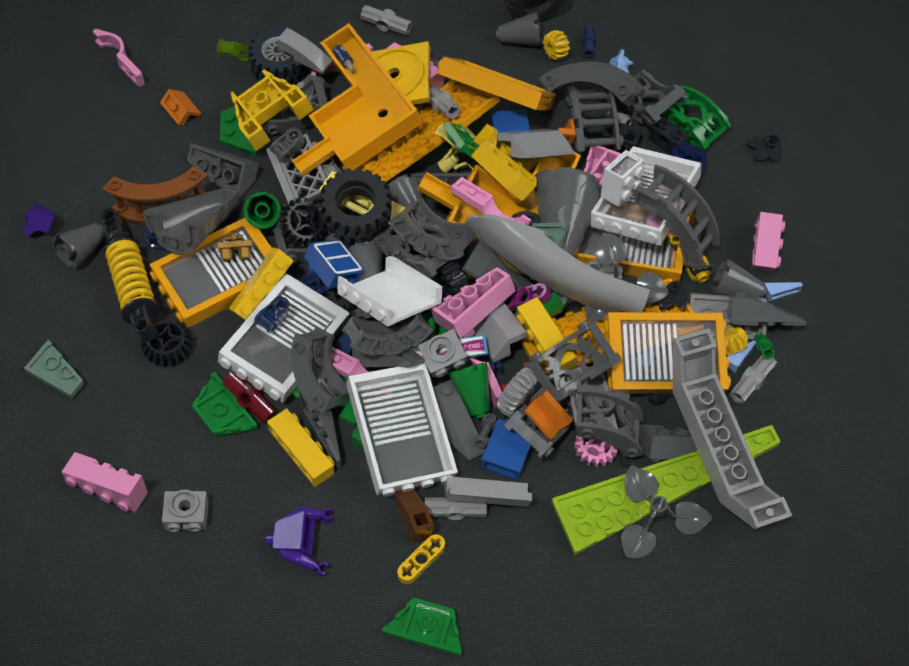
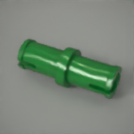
[754,332,775,359]

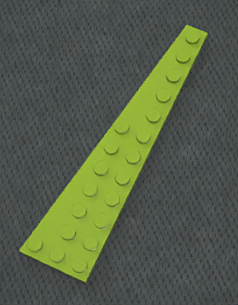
[551,425,781,555]

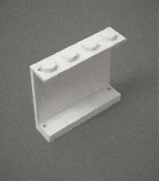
[337,255,442,326]

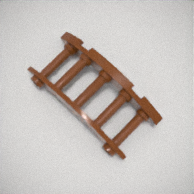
[102,166,208,225]

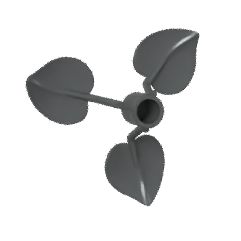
[585,233,668,322]
[621,465,712,559]

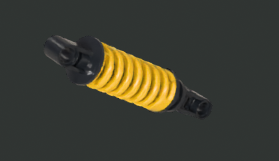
[101,208,159,341]

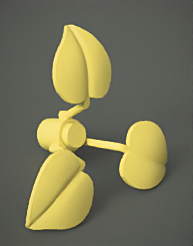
[435,124,476,173]

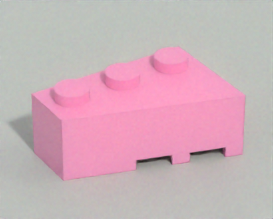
[584,146,622,186]
[751,212,785,273]

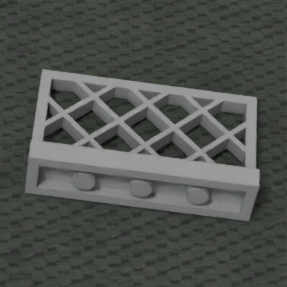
[266,133,327,211]

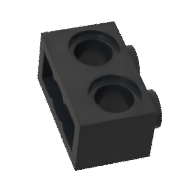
[601,122,642,153]

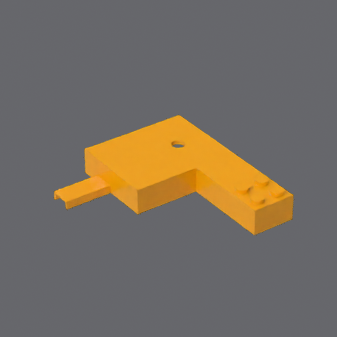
[292,23,423,176]
[417,151,581,248]

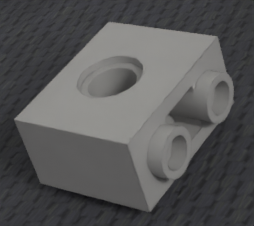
[418,329,468,378]
[162,490,209,532]

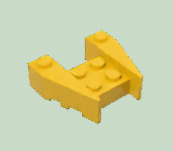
[231,70,314,151]
[471,124,538,201]

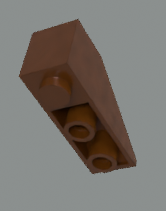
[393,489,434,542]

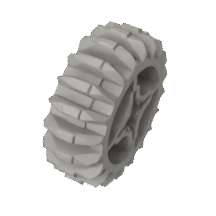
[497,367,540,417]

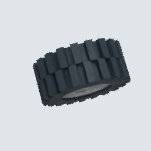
[248,25,309,85]

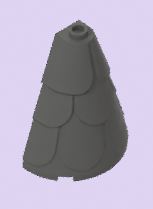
[534,167,602,256]
[143,188,239,254]

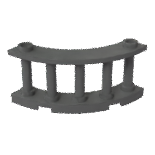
[539,61,644,102]
[565,85,623,153]
[634,164,720,270]

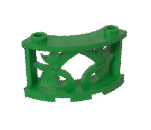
[660,85,731,150]

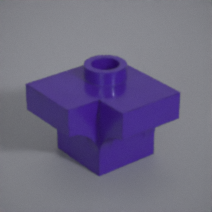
[23,202,55,236]

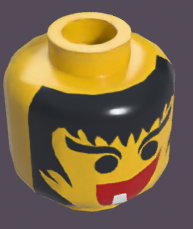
[685,255,712,283]

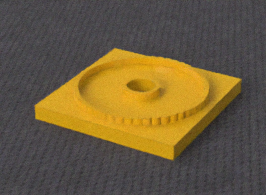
[372,41,430,105]

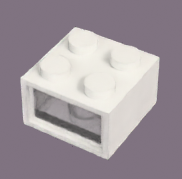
[601,150,644,207]

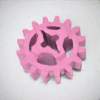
[575,435,618,468]

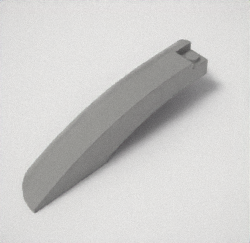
[465,214,650,313]

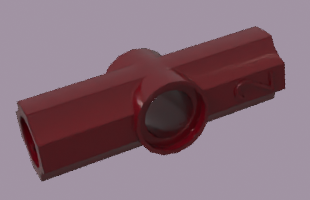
[222,371,276,423]

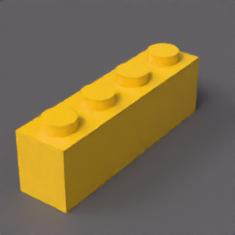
[228,248,294,321]
[516,297,577,372]
[267,409,335,487]

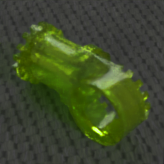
[217,39,249,61]

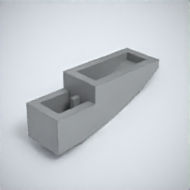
[278,28,332,74]

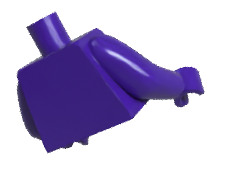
[266,507,333,577]

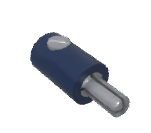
[332,45,355,72]

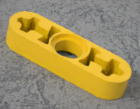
[397,534,445,584]

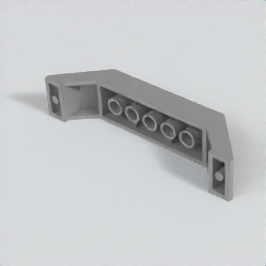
[673,329,792,529]

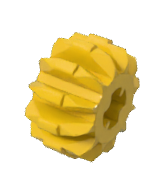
[542,30,570,60]
[714,327,748,356]

